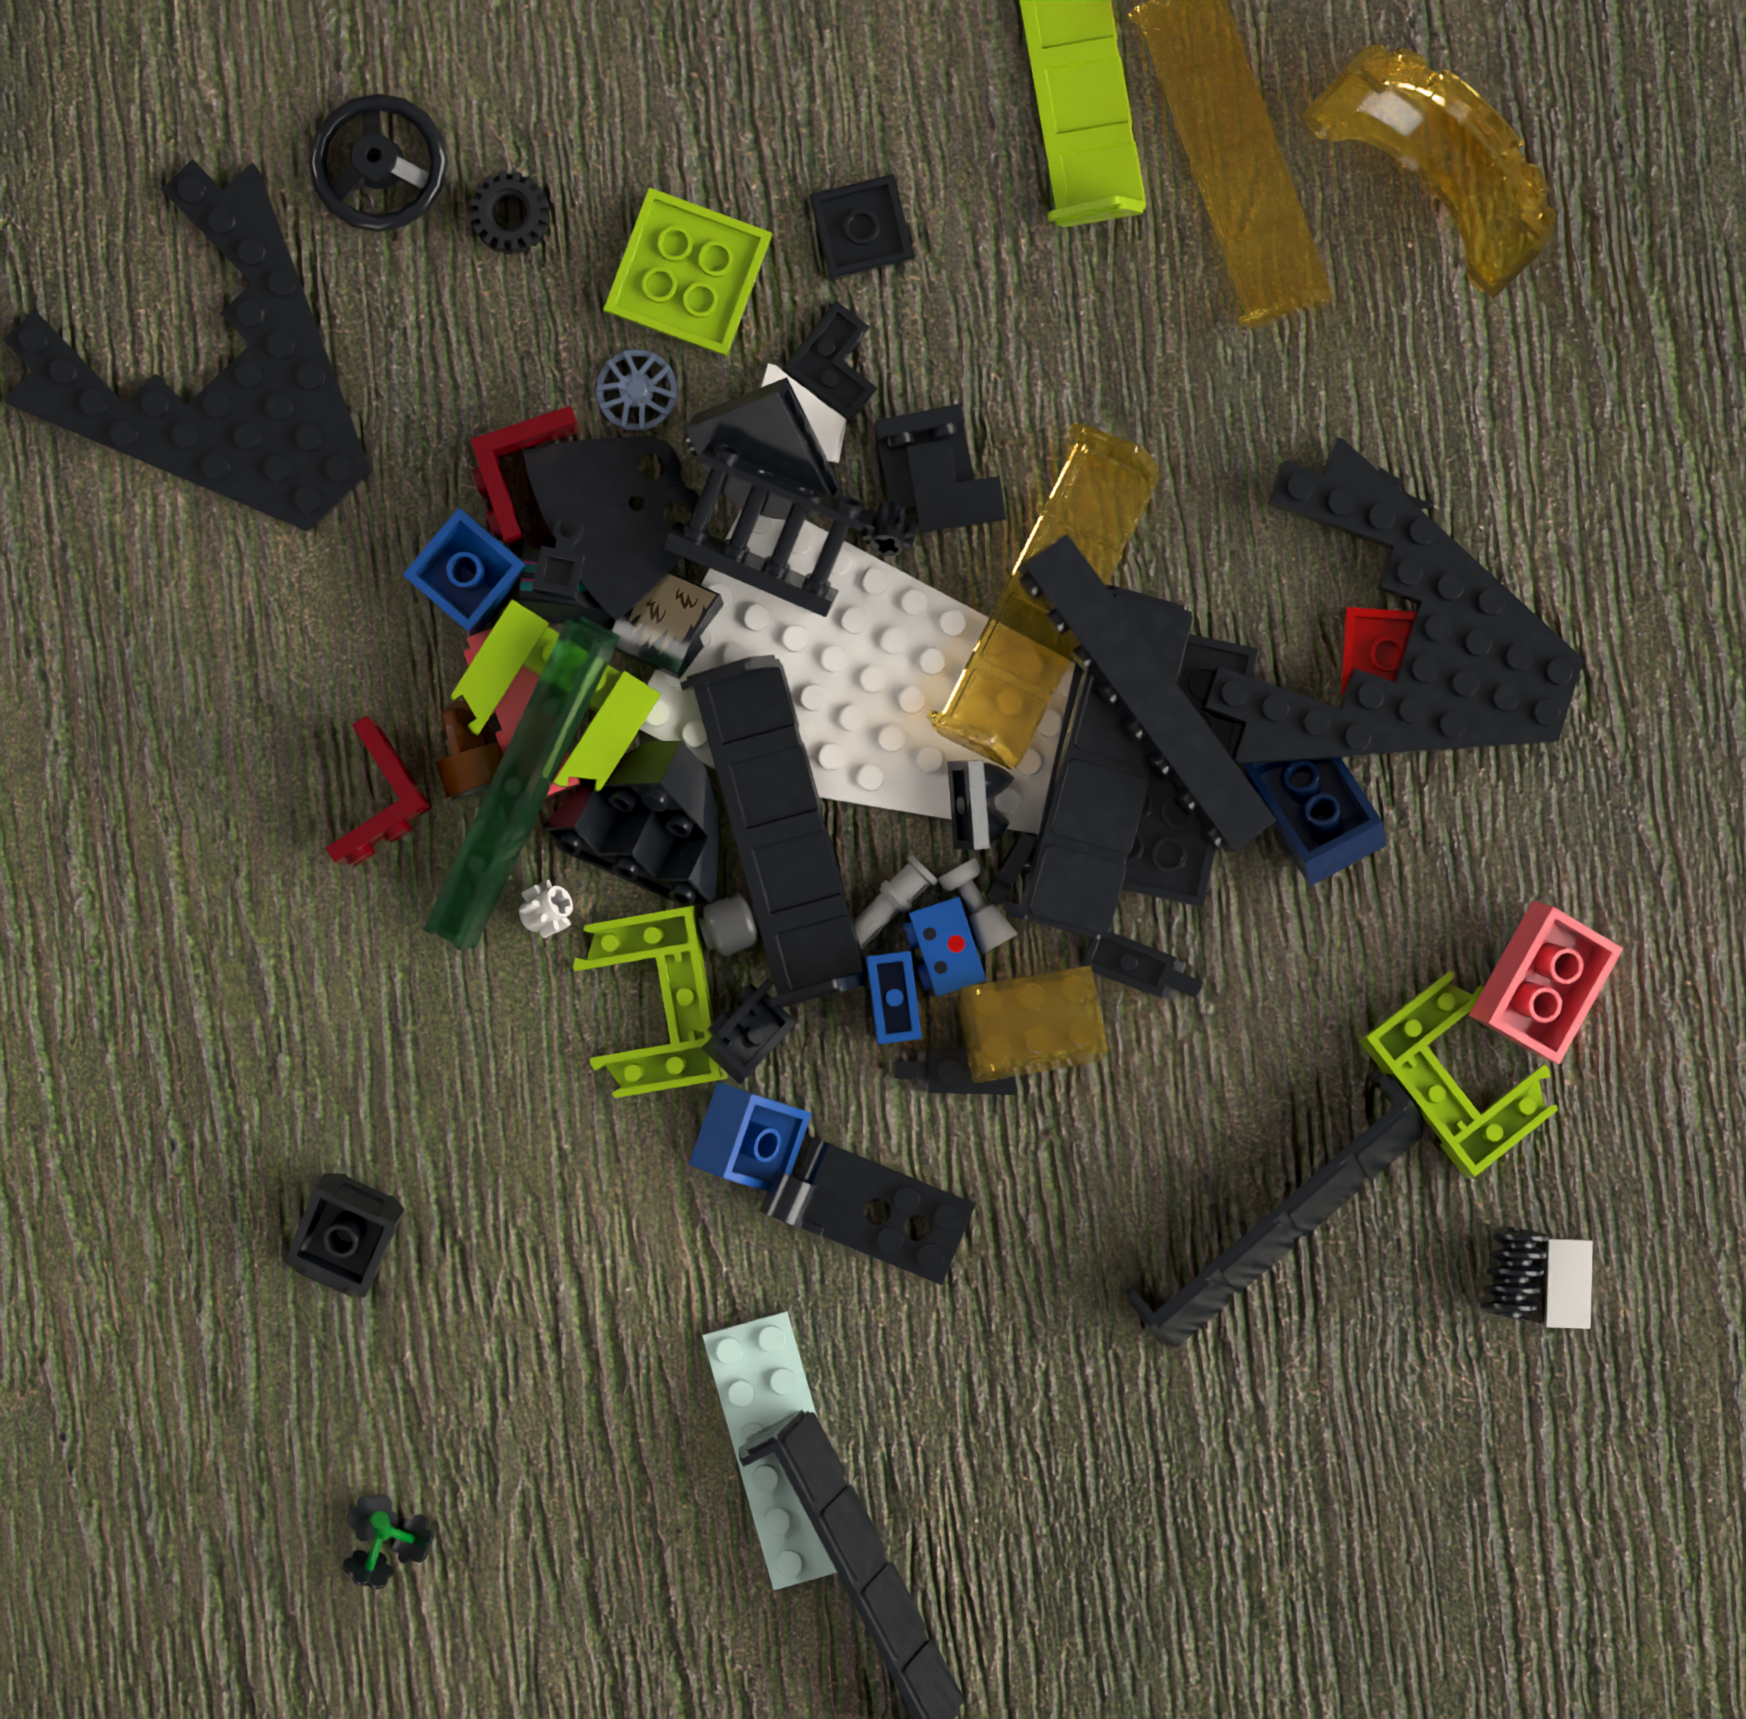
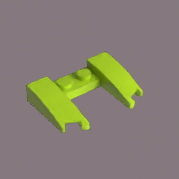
[450,599,661,791]
[573,906,728,1098]
[1358,971,1558,1179]

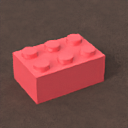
[1469,900,1623,1064]

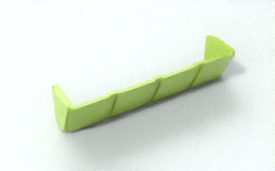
[1020,0,1146,227]

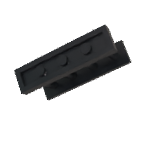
[664,443,871,618]

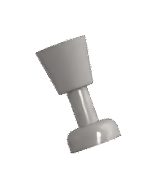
[938,858,1018,955]

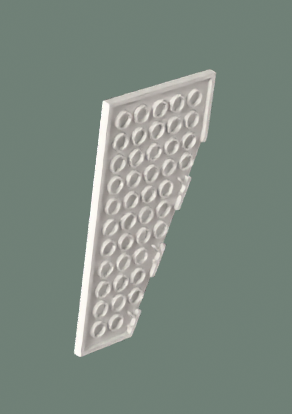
[639,508,1075,834]

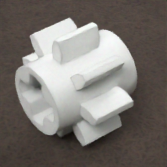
[519,880,573,938]

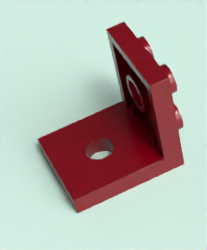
[470,405,582,548]
[326,716,433,867]

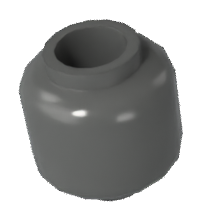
[698,893,760,956]

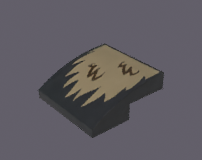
[607,572,724,680]

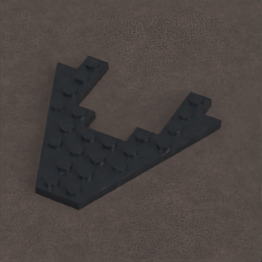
[3,159,372,532]
[1202,437,1584,765]

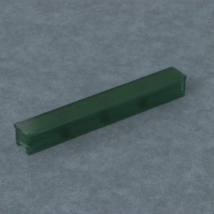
[423,616,621,950]

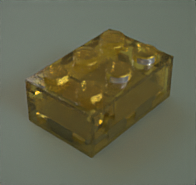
[957,966,1108,1083]

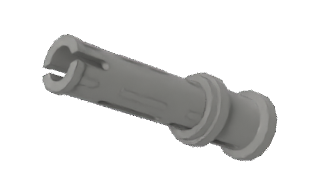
[853,854,939,950]

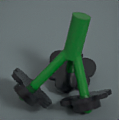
[342,1494,434,1589]

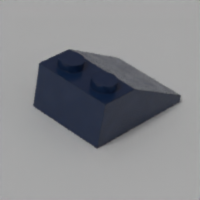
[1242,758,1387,886]

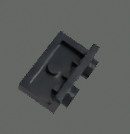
[701,978,798,1085]

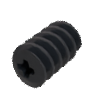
[1480,1226,1550,1321]

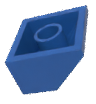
[403,507,526,634]
[689,1081,812,1191]

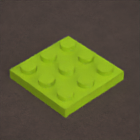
[603,187,772,357]

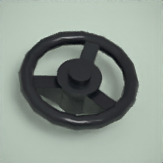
[309,93,448,232]

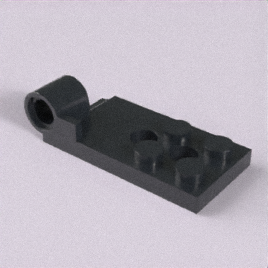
[759,1137,976,1285]

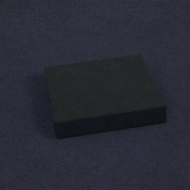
[809,174,915,281]

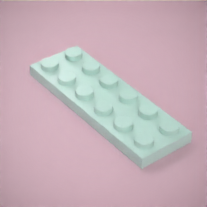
[702,1311,837,1590]

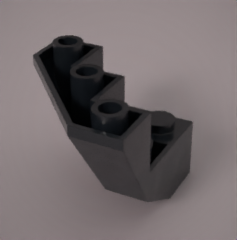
[543,740,720,906]

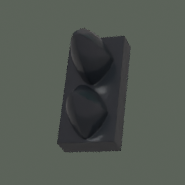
[947,760,1014,850]

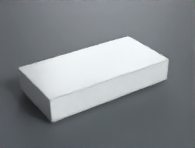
[1544,1239,1593,1329]

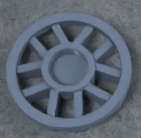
[596,349,678,432]

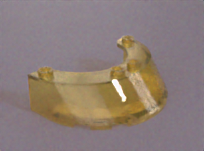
[1300,44,1556,299]

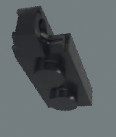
[1080,932,1204,1000]
[894,1049,1016,1095]

